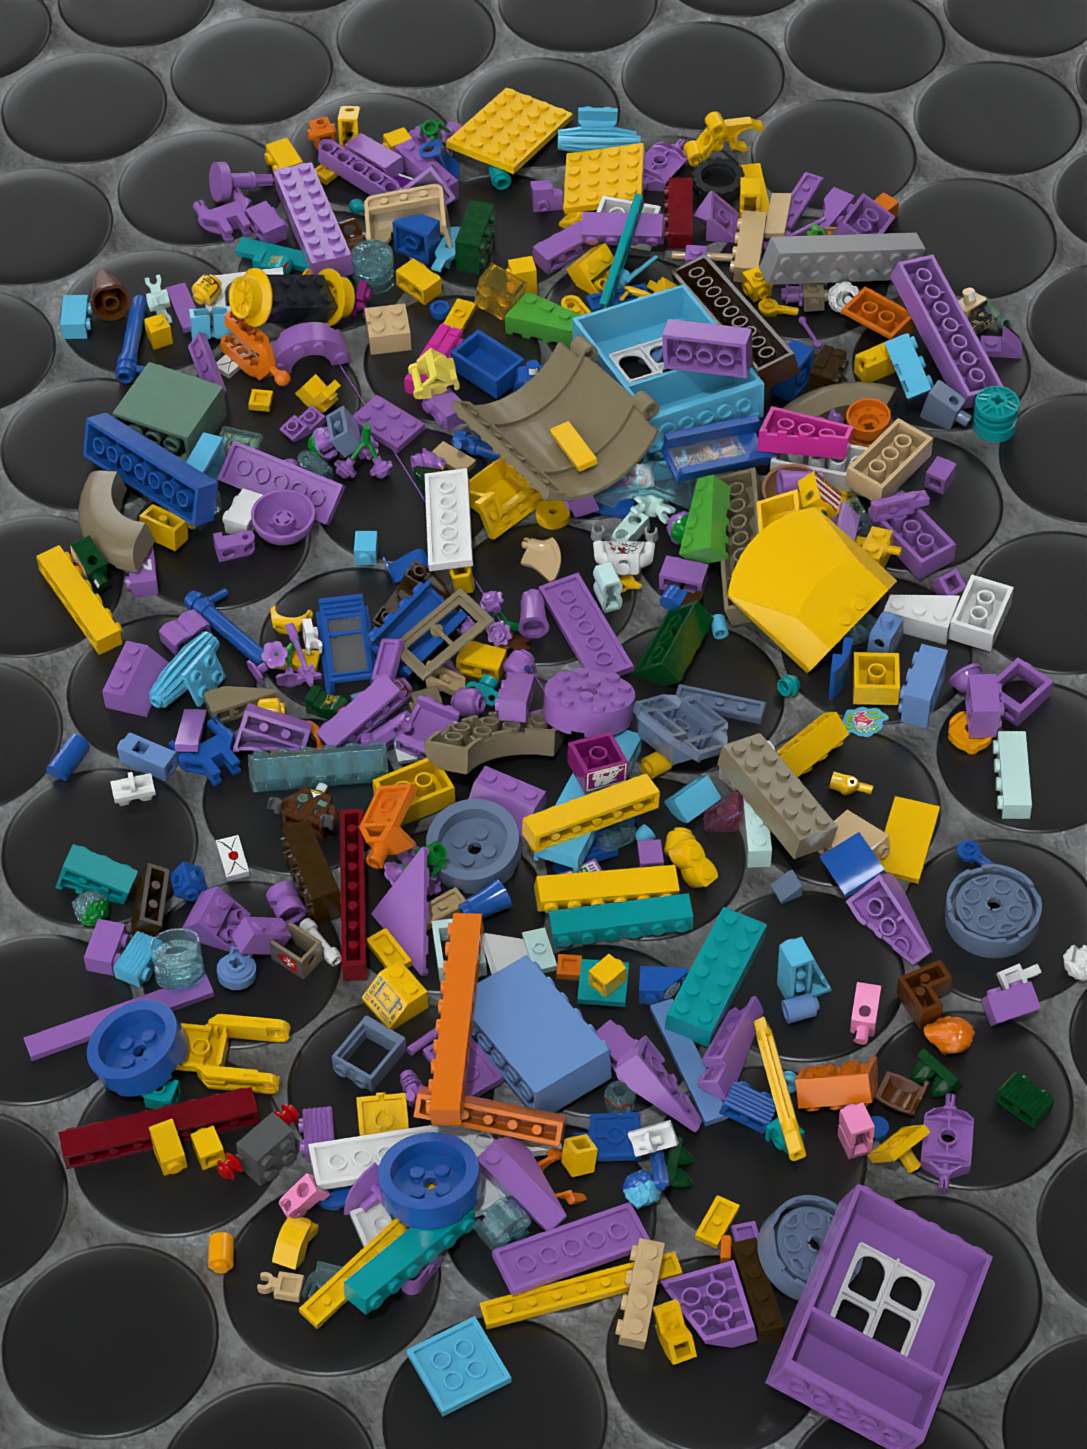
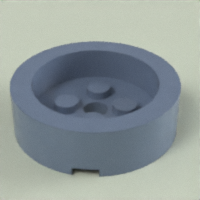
[426,799,522,894]
[944,864,1042,958]
[757,1195,863,1300]

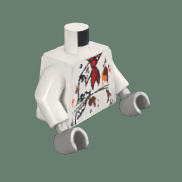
[591,526,658,575]

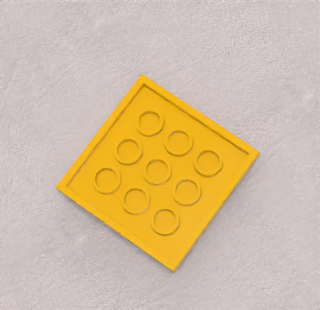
[563,143,645,214]

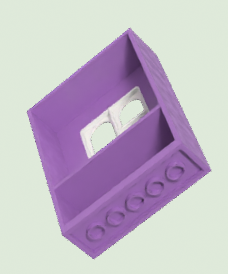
[765,1184,993,1449]

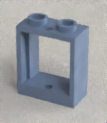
[332,1015,407,1092]

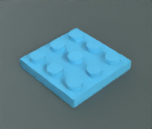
[406,1316,511,1417]

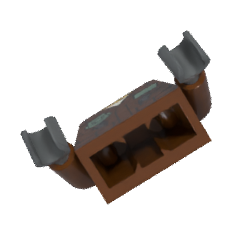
[267,783,339,838]

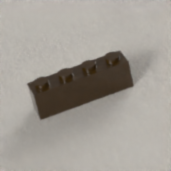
[731,1237,784,1346]

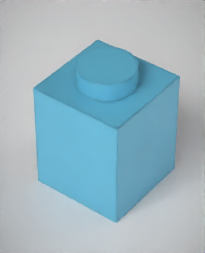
[354,531,378,565]

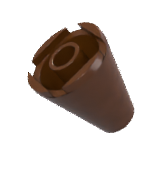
[90,270,132,321]

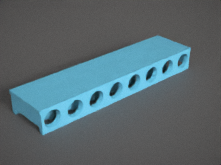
[534,730,642,873]

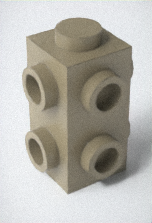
[802,283,828,312]

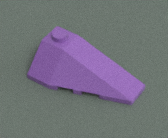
[615,1035,702,1132]

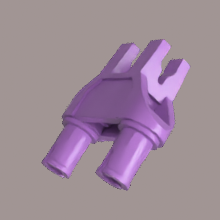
[193,187,253,244]

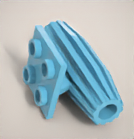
[558,106,641,152]
[149,631,226,708]

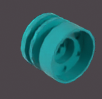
[972,386,1020,443]

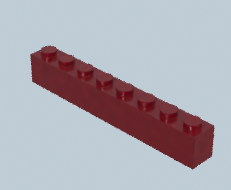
[340,809,367,981]
[58,1087,260,1170]

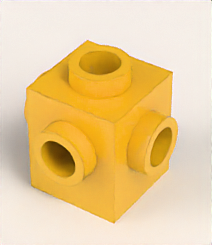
[742,266,773,302]

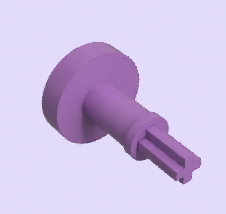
[209,162,274,202]

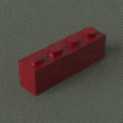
[664,178,693,248]

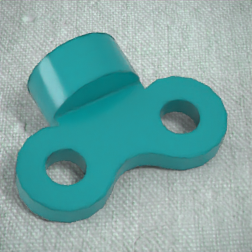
[465,674,499,707]

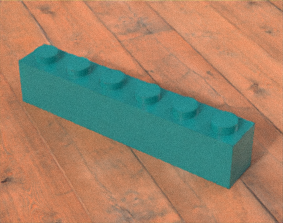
[549,893,693,947]
[344,1208,475,1315]

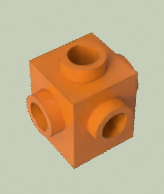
[307,117,336,151]

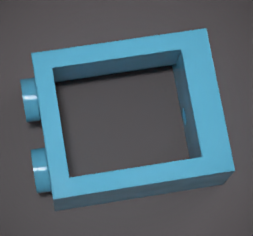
[186,432,226,482]

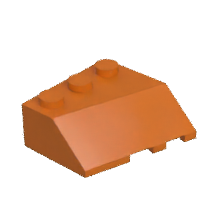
[795,1056,878,1111]

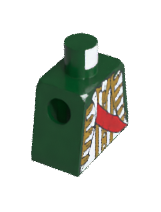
[70,535,110,590]

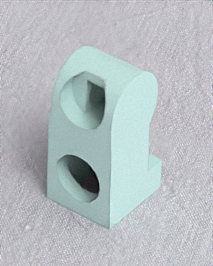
[611,511,650,542]

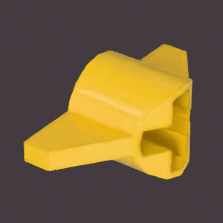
[618,574,642,593]

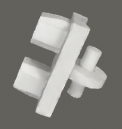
[111,772,156,806]
[628,1120,678,1157]

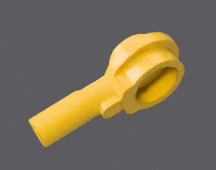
[758,298,799,317]

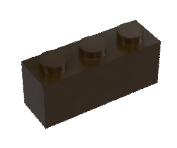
[130,863,170,938]

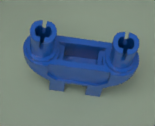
[168,716,241,786]

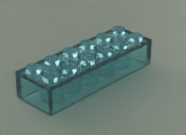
[248,741,389,792]

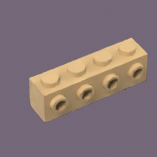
[615,1238,665,1349]

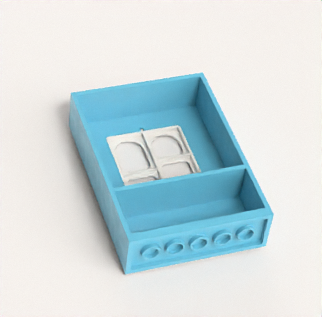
[572,284,764,453]

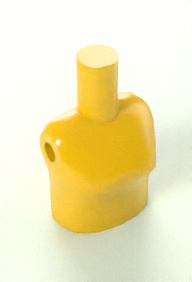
[829,771,873,796]

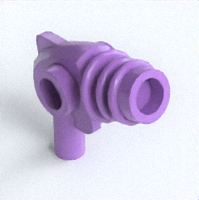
[400,1070,425,1108]

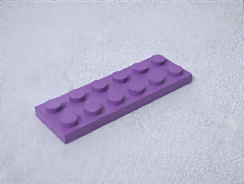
[217,440,346,526]
[538,573,634,676]
[492,1202,650,1296]

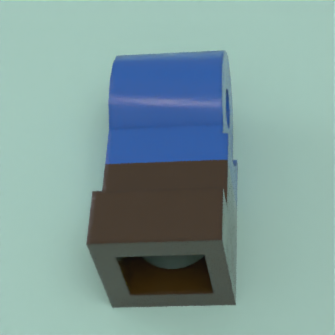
[659,585,704,610]

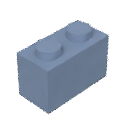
[326,406,361,458]

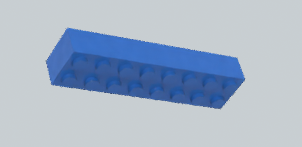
[83,412,218,527]

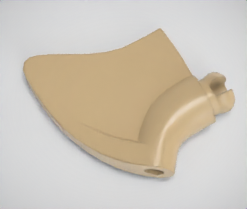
[521,537,561,583]

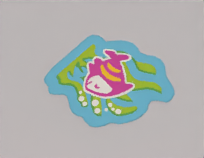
[843,707,889,737]

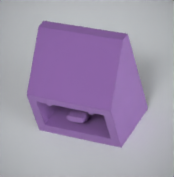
[182,886,251,952]

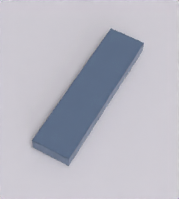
[676,684,766,724]

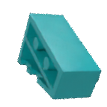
[55,844,138,904]

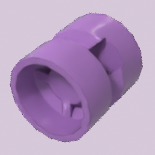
[266,881,306,926]

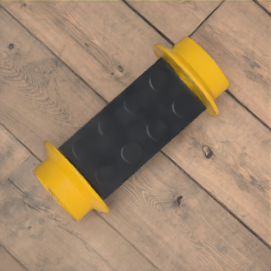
[229,268,355,327]

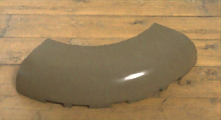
[782,382,899,423]
[78,471,155,572]
[424,710,566,774]

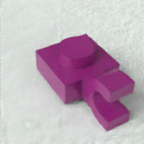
[351,280,372,319]

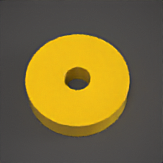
[536,500,570,530]

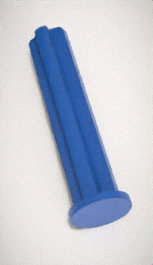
[649,1149,669,1190]

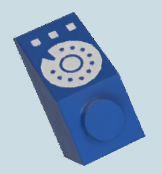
[639,966,688,1005]

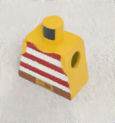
[798,471,841,519]

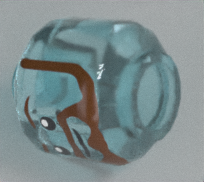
[604,1080,636,1114]

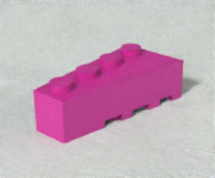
[757,406,854,459]

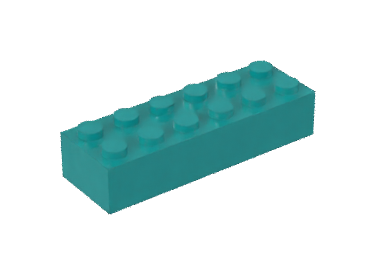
[665,907,767,1047]

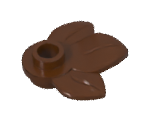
[498,631,531,651]

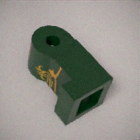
[305,684,350,720]

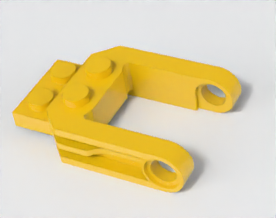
[174,1014,291,1094]

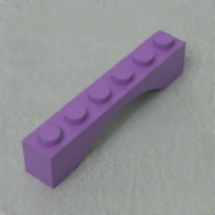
[820,187,855,227]

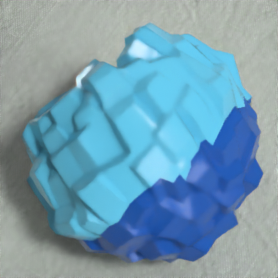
[623,1169,661,1209]

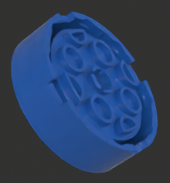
[87,1000,188,1096]
[378,1132,481,1229]

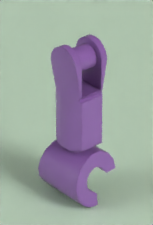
[358,713,413,760]

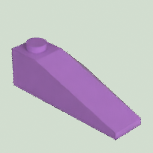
[846,873,933,965]
[477,1136,567,1231]

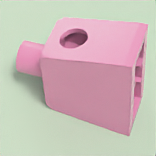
[850,982,881,1045]

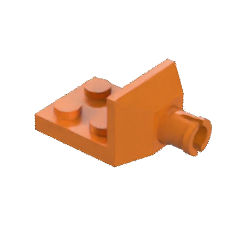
[359,783,417,869]

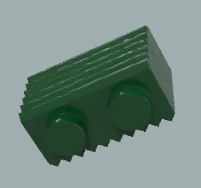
[995,1072,1054,1129]

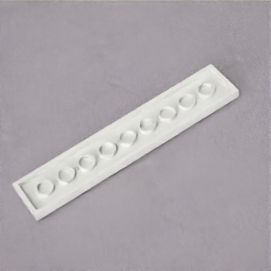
[308,1125,562,1190]

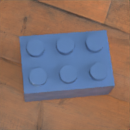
[898,644,948,729]

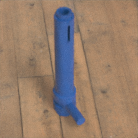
[115,295,148,384]
[452,430,501,461]
[184,588,270,669]

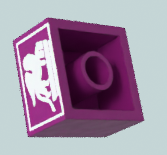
[567,732,629,793]

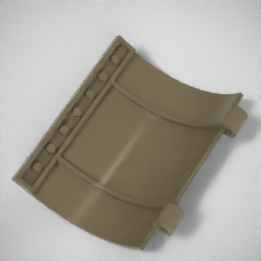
[451,336,660,501]

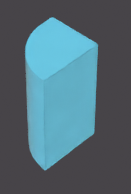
[664,775,722,823]

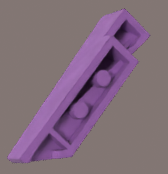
[697,996,763,1101]

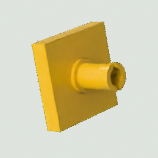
[867,1124,930,1173]

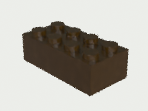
[280,819,341,925]

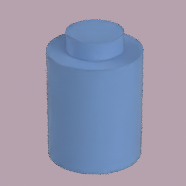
[781,993,820,1024]

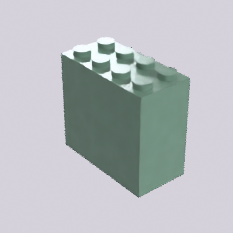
[113,362,227,462]

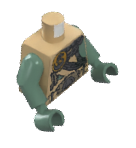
[958,288,1012,335]

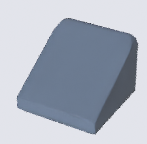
[770,870,803,904]

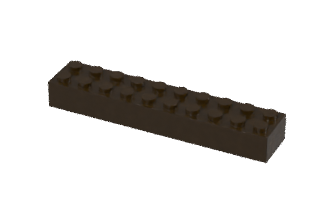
[670,254,800,390]

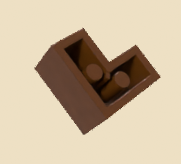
[896,960,952,1029]

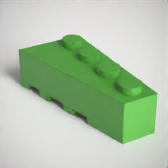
[505,291,582,348]
[679,475,730,564]

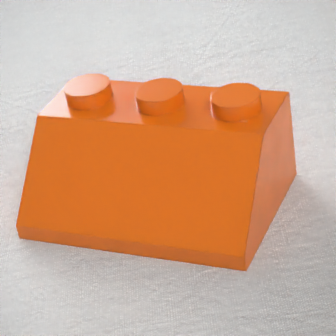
[841,287,915,340]

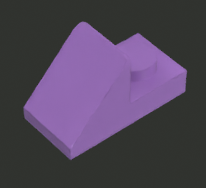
[980,326,1022,359]

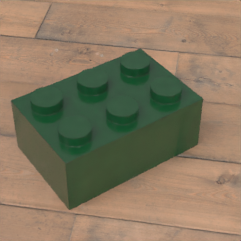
[455,200,498,274]

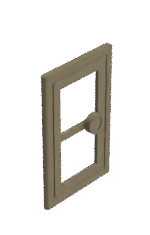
[400,588,495,681]

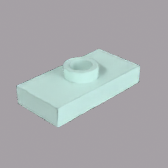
[522,927,557,973]

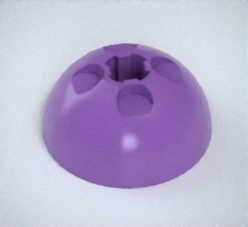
[251,489,315,546]

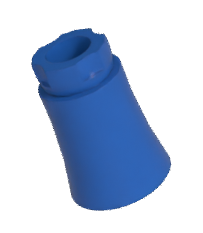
[458,878,512,919]

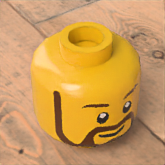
[192,274,222,305]

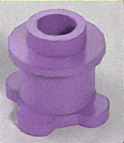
[781,284,803,307]

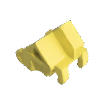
[408,348,460,399]

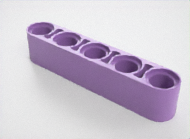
[318,139,400,196]

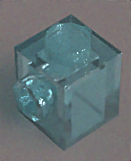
[844,612,877,645]

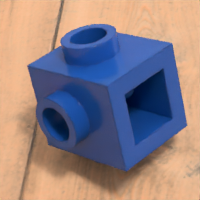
[169,861,208,902]

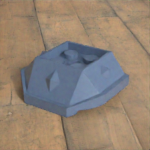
[632,694,728,764]

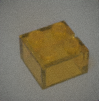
[474,263,527,321]

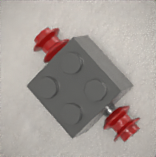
[217,1104,299,1186]

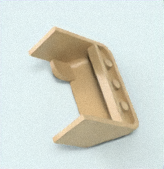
[364,184,452,262]

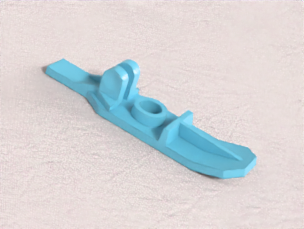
[431,226,460,272]

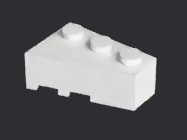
[884,595,960,645]

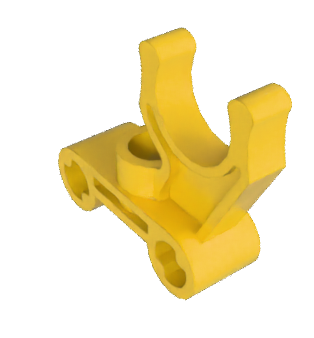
[683,112,764,167]

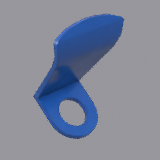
[419,139,460,179]
[382,549,434,584]

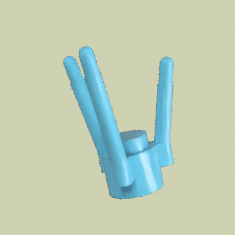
[617,255,658,289]

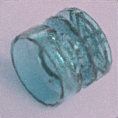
[351,240,395,295]
[150,928,205,990]

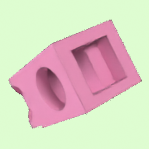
[279,1173,330,1219]

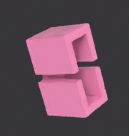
[837,1103,875,1159]

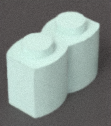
[593,562,623,613]

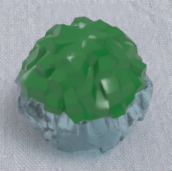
[72,889,109,927]

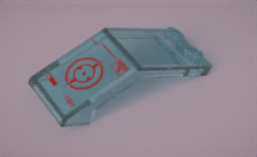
[595,461,697,510]

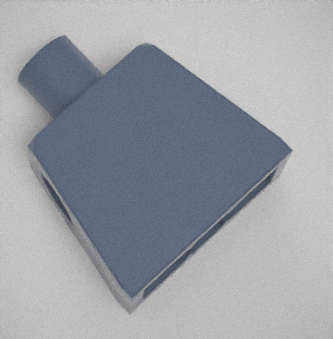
[920,380,972,430]

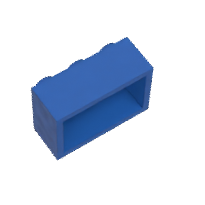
[450,329,525,399]

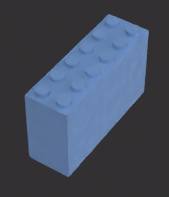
[472,955,612,1113]

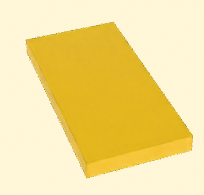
[879,796,940,884]

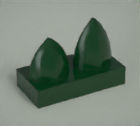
[911,1048,963,1097]
[663,1136,694,1189]

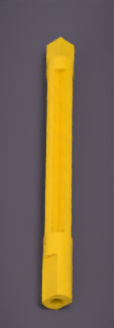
[754,1017,806,1161]

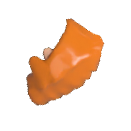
[924,1016,976,1056]

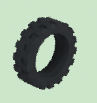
[692,157,745,203]

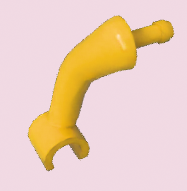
[619,286,651,302]

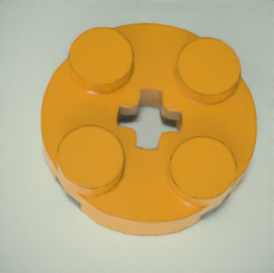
[948,711,993,754]

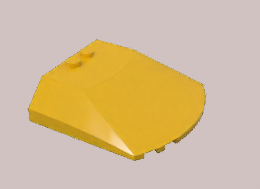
[727,507,897,673]

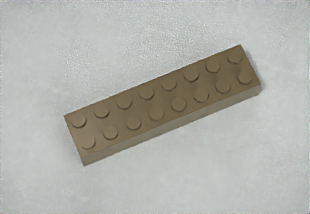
[717,467,763,626]

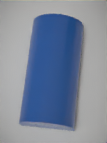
[46,734,90,781]

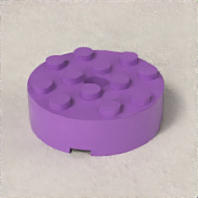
[543,668,635,737]

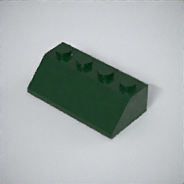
[633,601,714,686]

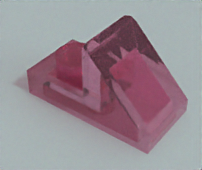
[704,792,744,832]

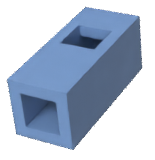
[117,732,178,782]

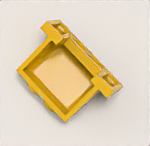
[469,456,545,540]

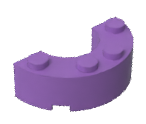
[270,322,352,376]

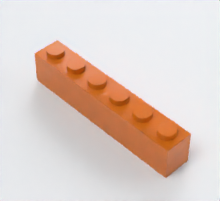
[414,1086,567,1147]

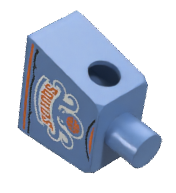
[867,611,903,653]

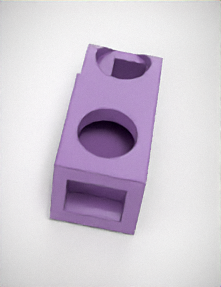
[213,530,256,562]

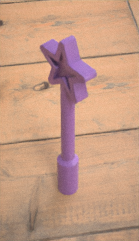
[286,623,322,687]

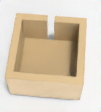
[364,303,412,355]

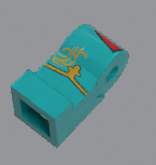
[252,248,294,274]

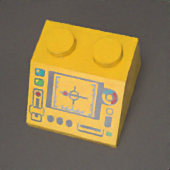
[362,960,429,1030]

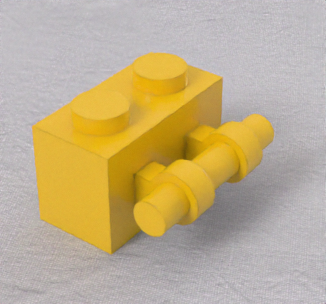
[139,504,196,551]

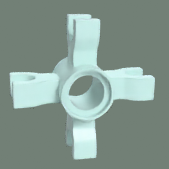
[144,275,172,323]
[630,481,676,524]

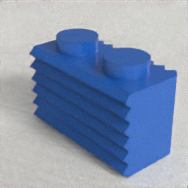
[719,1080,776,1134]

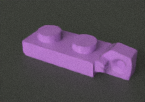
[870,490,930,522]

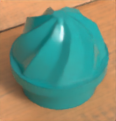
[777,674,800,697]

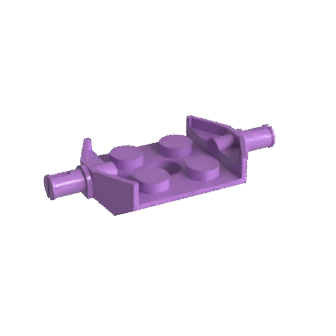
[643,139,688,191]
[920,1094,974,1193]

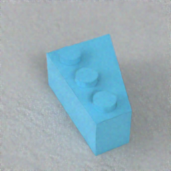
[884,333,934,402]
[777,937,832,1000]

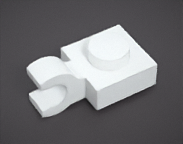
[302,618,323,655]
[996,963,1042,990]

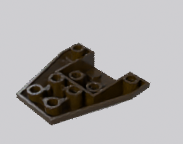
[371,560,477,654]

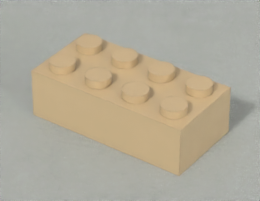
[846,418,933,501]

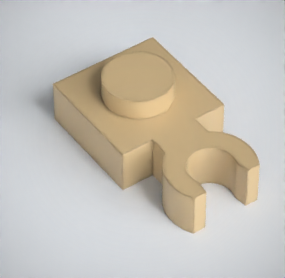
[257,1271,305,1302]

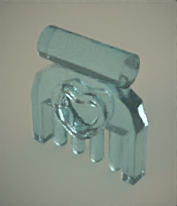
[302,1261,343,1298]

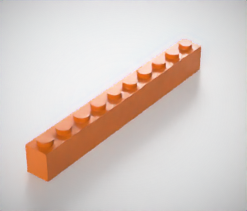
[426,913,484,1125]

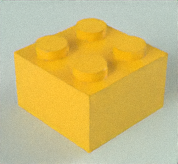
[852,652,900,705]

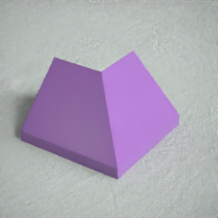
[693,191,739,243]

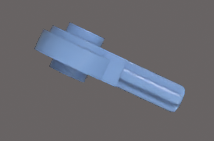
[217,946,257,990]

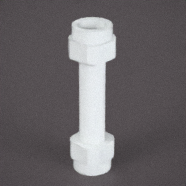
[299,918,341,966]

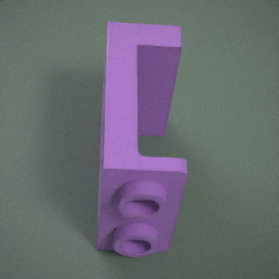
[395,695,460,760]

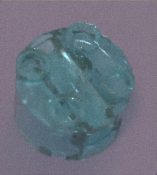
[473,1196,531,1251]

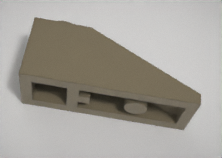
[204,686,277,723]

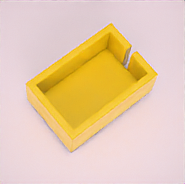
[757,489,803,533]

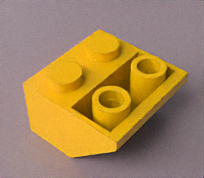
[566,243,614,295]

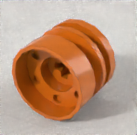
[846,398,891,447]

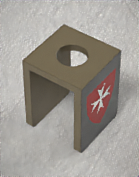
[269,922,324,980]

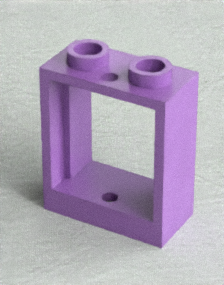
[997,658,1053,726]

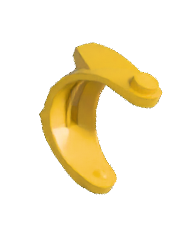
[270,605,313,634]

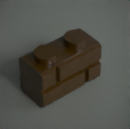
[808,345,849,389]

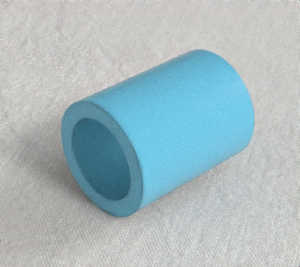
[711,614,729,639]

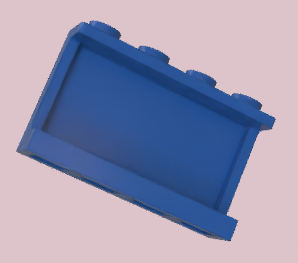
[366,579,468,680]

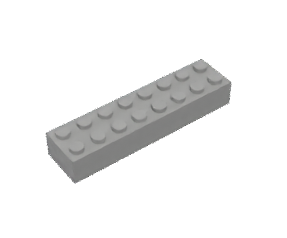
[759,233,925,285]

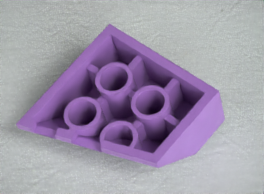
[660,1260,757,1348]

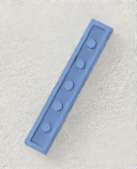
[650,998,728,1126]

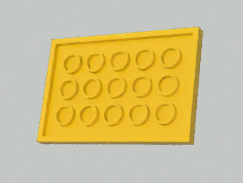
[446,88,573,174]

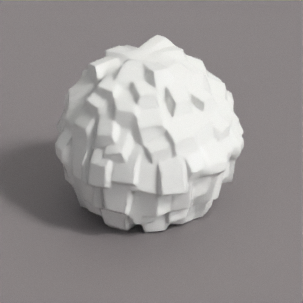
[828,282,860,314]
[1063,945,1087,981]

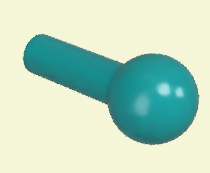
[349,199,365,213]

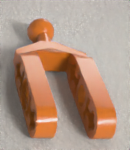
[220,310,291,386]

